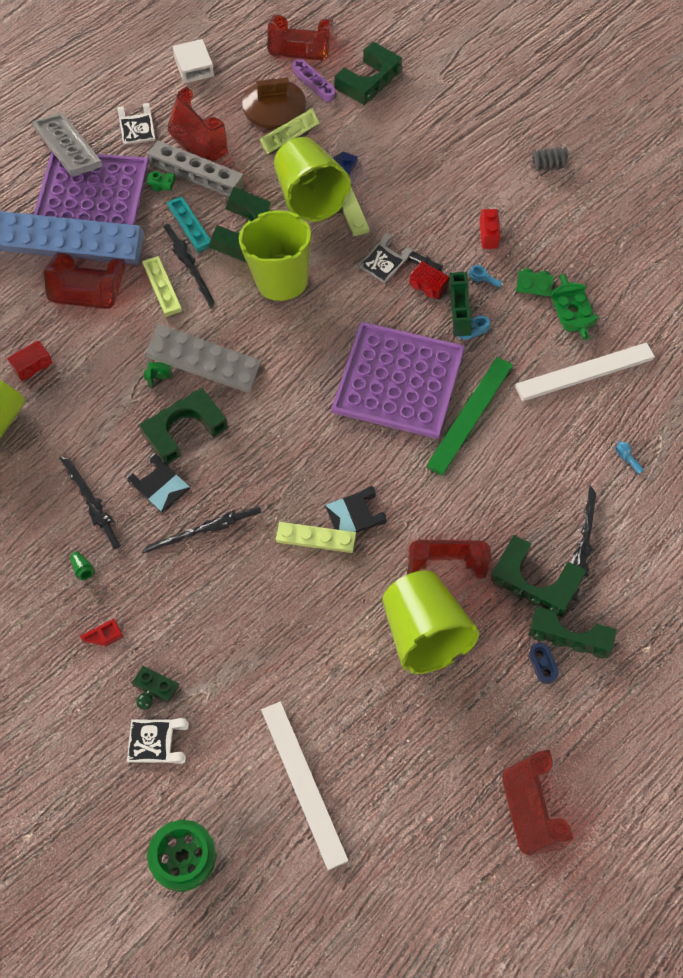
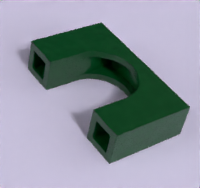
[334,41,403,105]
[209,187,272,263]
[139,388,228,465]
[491,535,586,617]

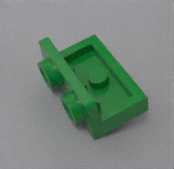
[515,268,554,297]

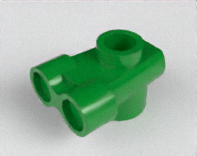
[147,171,176,192]

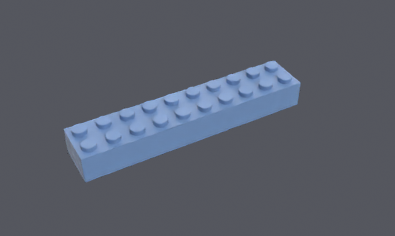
[0,211,144,265]

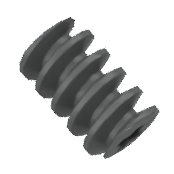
[532,147,568,170]

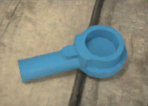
[469,265,502,288]
[615,441,644,474]

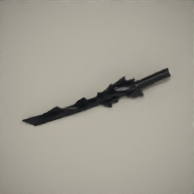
[164,224,214,309]
[59,457,121,549]
[570,485,596,601]
[141,506,261,553]

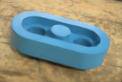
[458,316,490,339]

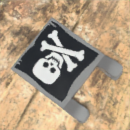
[358,233,413,284]

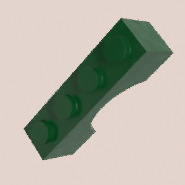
[450,272,471,337]
[528,606,617,659]

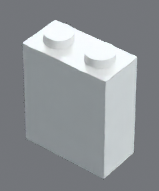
[172,39,214,83]

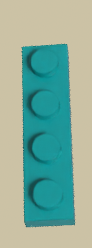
[167,196,210,253]

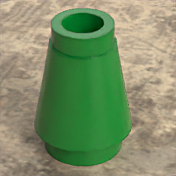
[69,551,94,580]

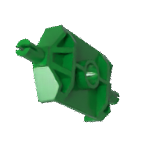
[551,273,598,340]

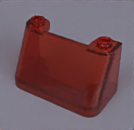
[267,15,333,60]
[168,86,228,162]
[43,252,125,309]
[406,539,491,578]
[502,750,573,855]

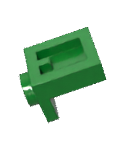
[144,362,172,387]

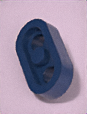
[529,643,558,684]

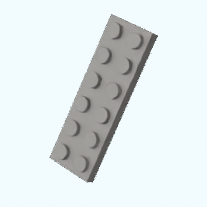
[32,113,102,177]
[145,324,261,393]

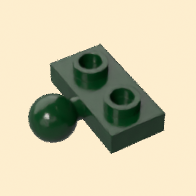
[132,666,179,710]

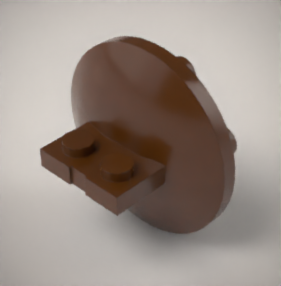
[242,77,306,130]

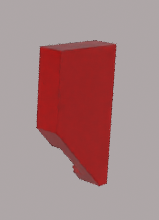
[80,618,124,647]

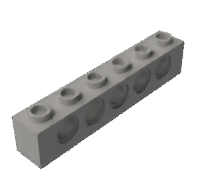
[147,140,244,197]

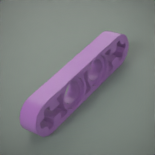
[292,59,335,102]

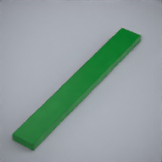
[426,357,513,476]

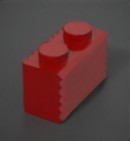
[479,209,501,249]
[409,261,450,300]
[7,340,52,381]

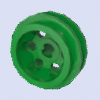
[147,819,217,892]

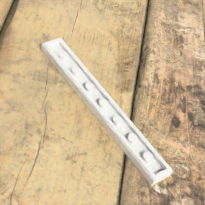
[515,342,655,402]
[261,701,348,871]

